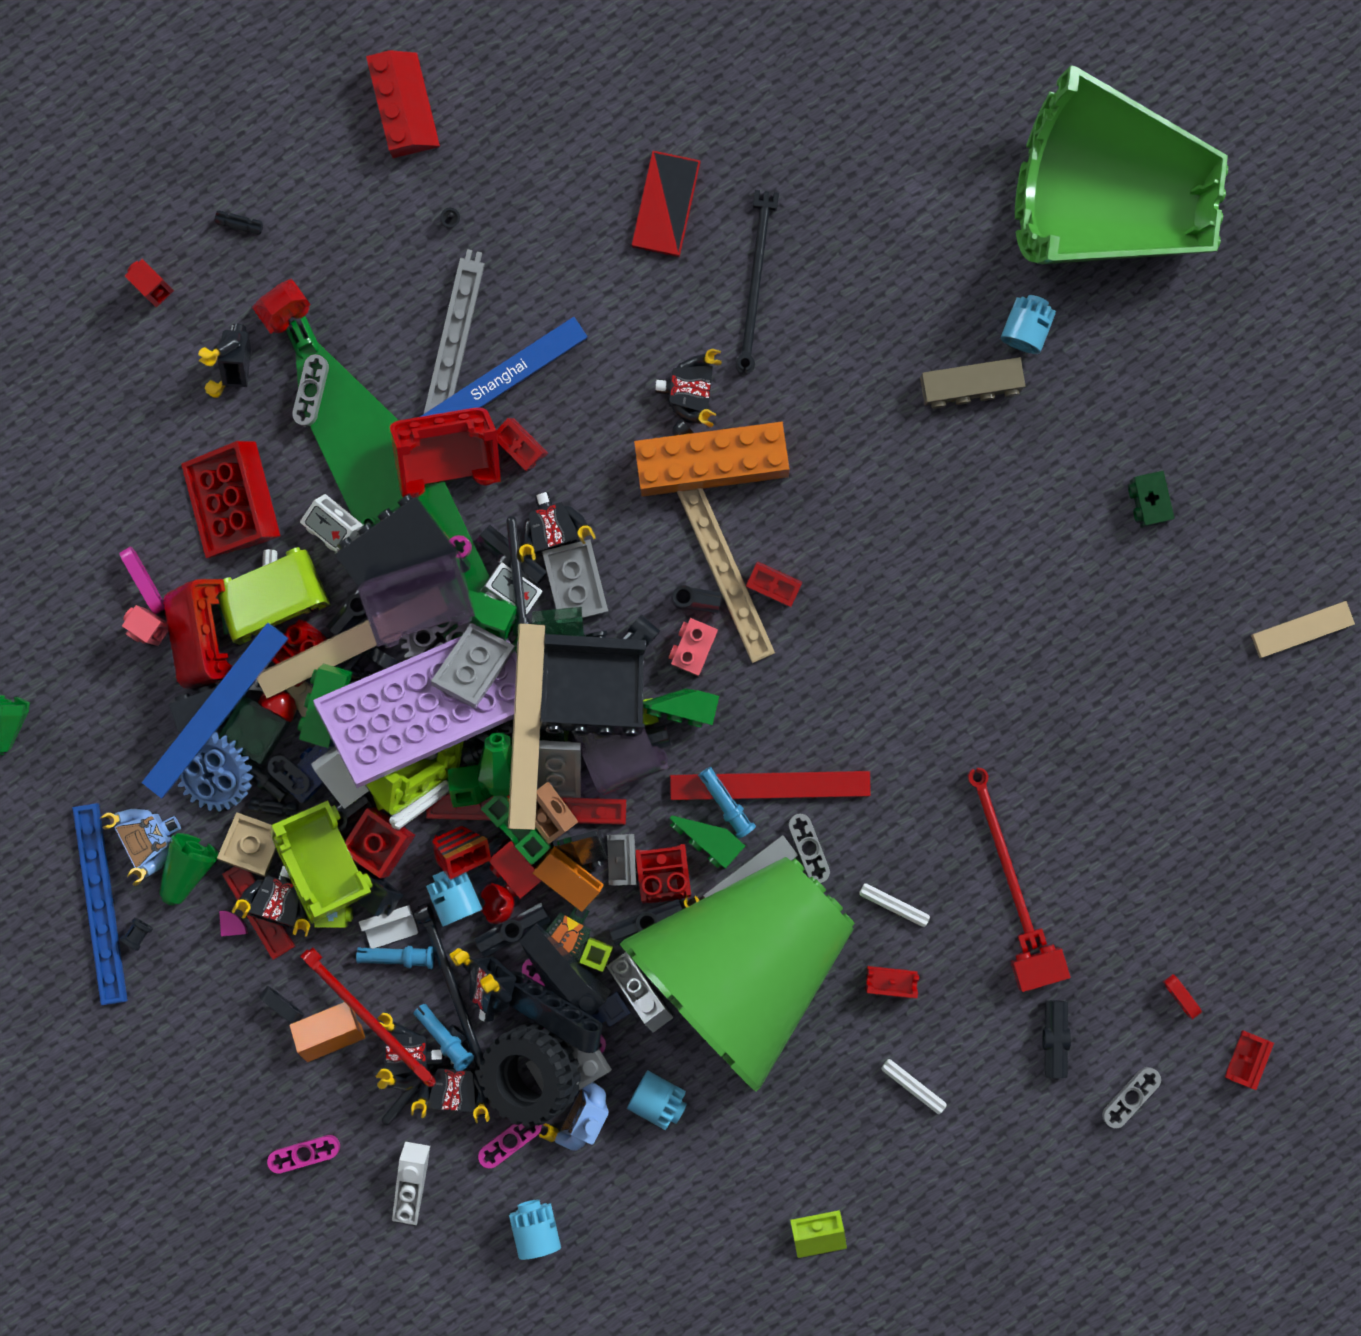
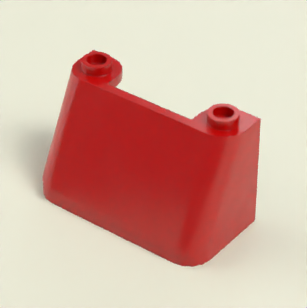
[390,408,501,497]
[164,579,233,689]

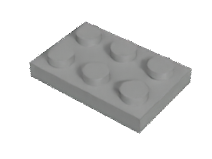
[542,539,608,624]
[431,623,515,709]
[537,740,581,798]
[526,1041,612,1092]

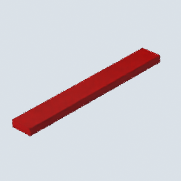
[670,771,871,800]
[426,794,627,824]

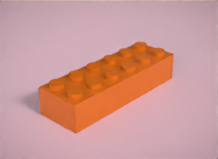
[634,422,789,497]

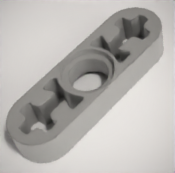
[293,354,329,426]
[789,814,830,883]
[1102,1067,1161,1128]

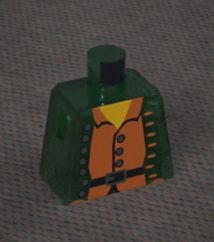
[546,907,592,962]

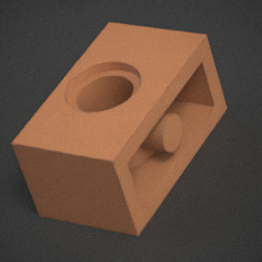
[535,781,578,844]

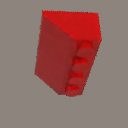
[366,50,440,158]

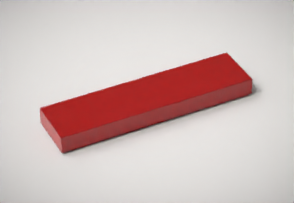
[222,866,296,960]

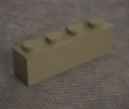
[920,357,1025,409]

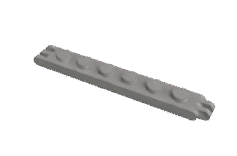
[424,249,485,414]

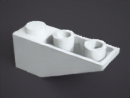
[606,952,673,1032]
[392,1142,430,1225]

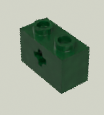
[1128,471,1175,528]

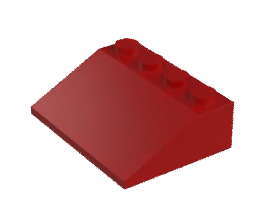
[181,441,281,558]

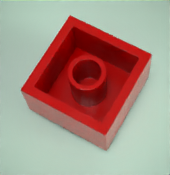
[345,807,416,878]

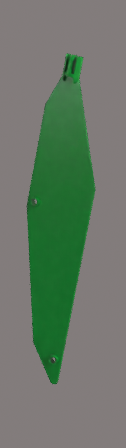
[285,316,518,654]

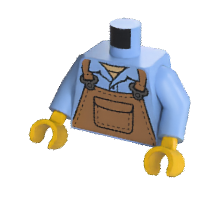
[100,809,181,886]
[539,1081,608,1150]

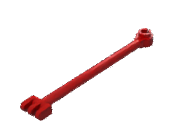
[967,768,1047,953]
[300,947,436,1087]

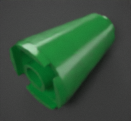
[159,833,219,906]

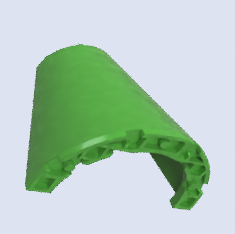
[1015,65,1228,264]
[620,857,855,1092]

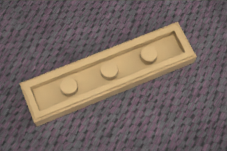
[1251,601,1355,658]

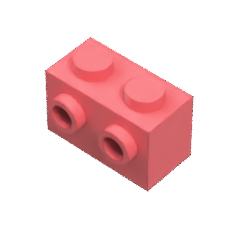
[122,605,169,646]
[669,618,718,677]

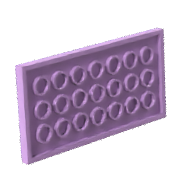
[313,636,517,788]

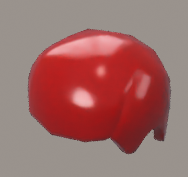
[258,690,297,722]
[480,883,514,925]

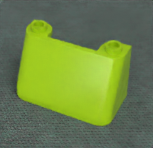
[217,547,331,645]
[366,741,464,815]
[270,801,373,924]

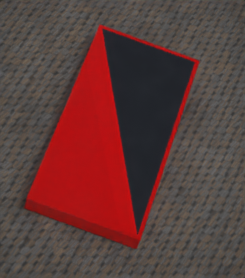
[632,151,701,257]

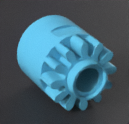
[1000,295,1056,354]
[426,871,482,926]
[627,1070,687,1130]
[509,1200,561,1260]

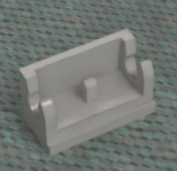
[607,834,636,885]

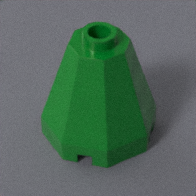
[0,695,30,755]
[478,732,512,796]

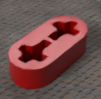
[1163,974,1202,1020]

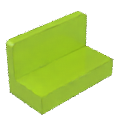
[790,1210,847,1258]

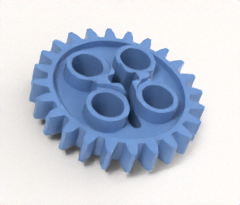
[178,732,253,811]

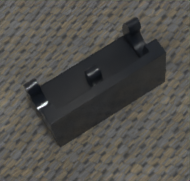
[357,867,404,917]

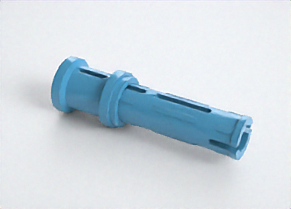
[698,767,756,839]
[356,946,434,969]
[414,1004,474,1071]

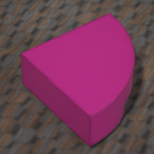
[219,911,248,936]

